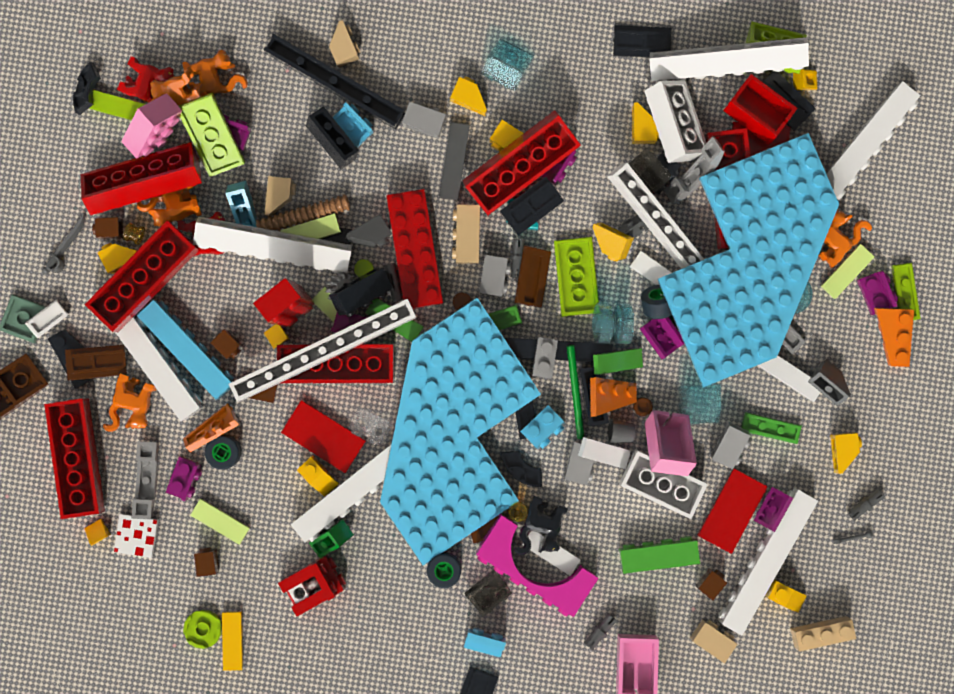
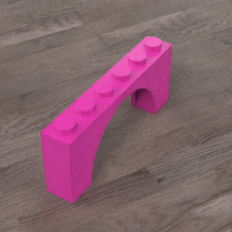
[475,514,599,617]

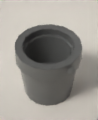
[608,417,635,445]

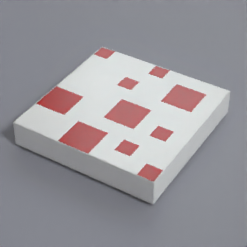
[114,513,159,558]

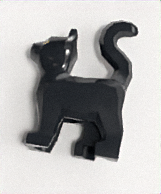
[514,496,568,555]

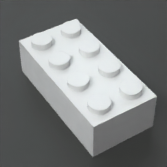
[645,80,706,163]
[619,450,708,519]

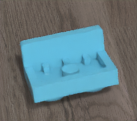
[333,102,373,148]
[520,405,565,449]
[464,628,506,657]

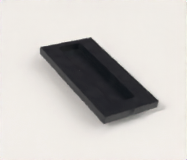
[613,25,672,58]
[763,71,816,131]
[500,177,564,236]
[460,667,499,694]

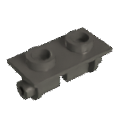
[618,215,649,239]

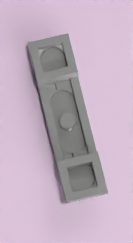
[664,137,724,204]
[131,441,158,520]

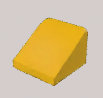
[793,69,817,91]
[264,325,290,349]
[84,519,111,546]

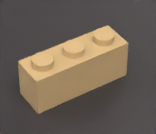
[452,205,480,264]
[790,616,856,651]

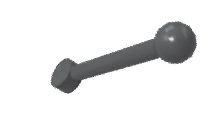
[833,531,873,544]

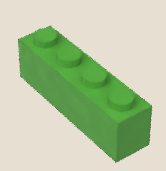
[619,536,700,574]

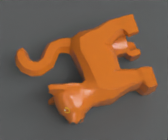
[182,50,248,94]
[150,67,207,117]
[137,186,202,227]
[818,210,872,268]
[103,373,156,432]

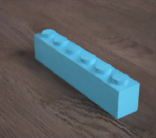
[137,300,234,400]

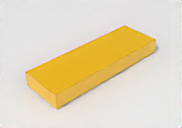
[222,611,243,671]

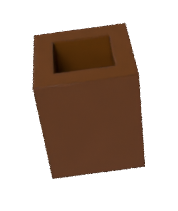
[92,217,123,239]
[210,329,243,359]
[194,547,219,577]
[695,568,727,601]

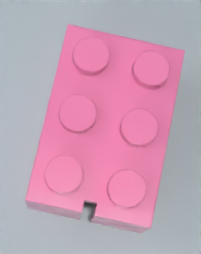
[121,93,182,159]
[645,410,697,476]
[616,634,659,694]

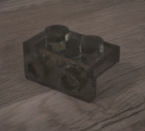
[628,148,672,194]
[464,570,512,617]

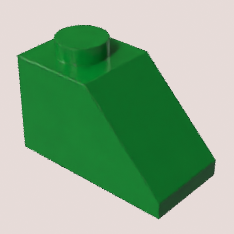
[309,520,354,558]

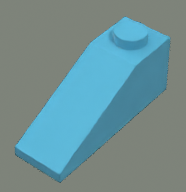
[226,181,257,227]

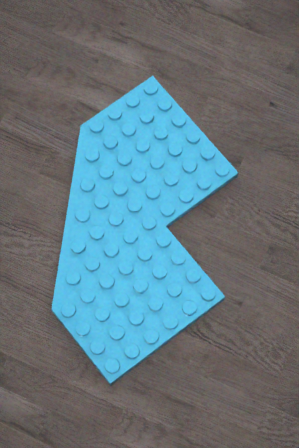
[657,133,839,387]
[380,298,541,565]

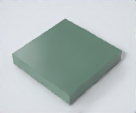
[0,294,46,343]

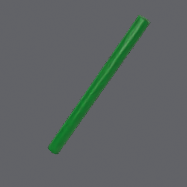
[567,345,585,439]

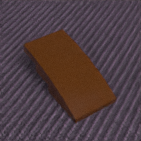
[0,354,49,420]

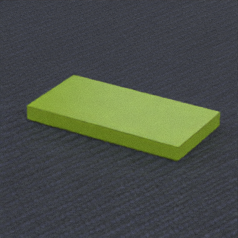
[179,93,245,177]
[554,237,600,317]

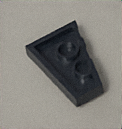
[48,329,96,389]

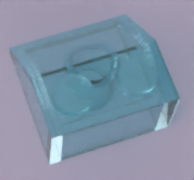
[481,38,534,91]
[678,384,721,424]

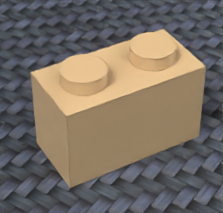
[690,619,738,664]

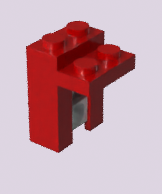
[278,555,346,617]

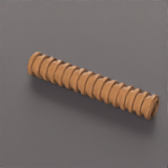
[256,194,350,231]

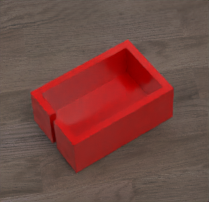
[723,74,798,145]

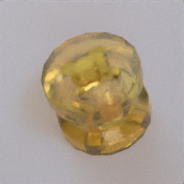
[123,222,145,245]
[508,501,528,522]

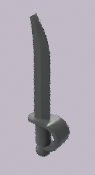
[42,213,86,274]

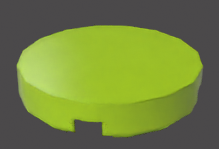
[183,609,222,649]

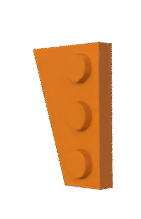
[874,308,914,367]
[590,377,637,417]
[183,403,239,452]

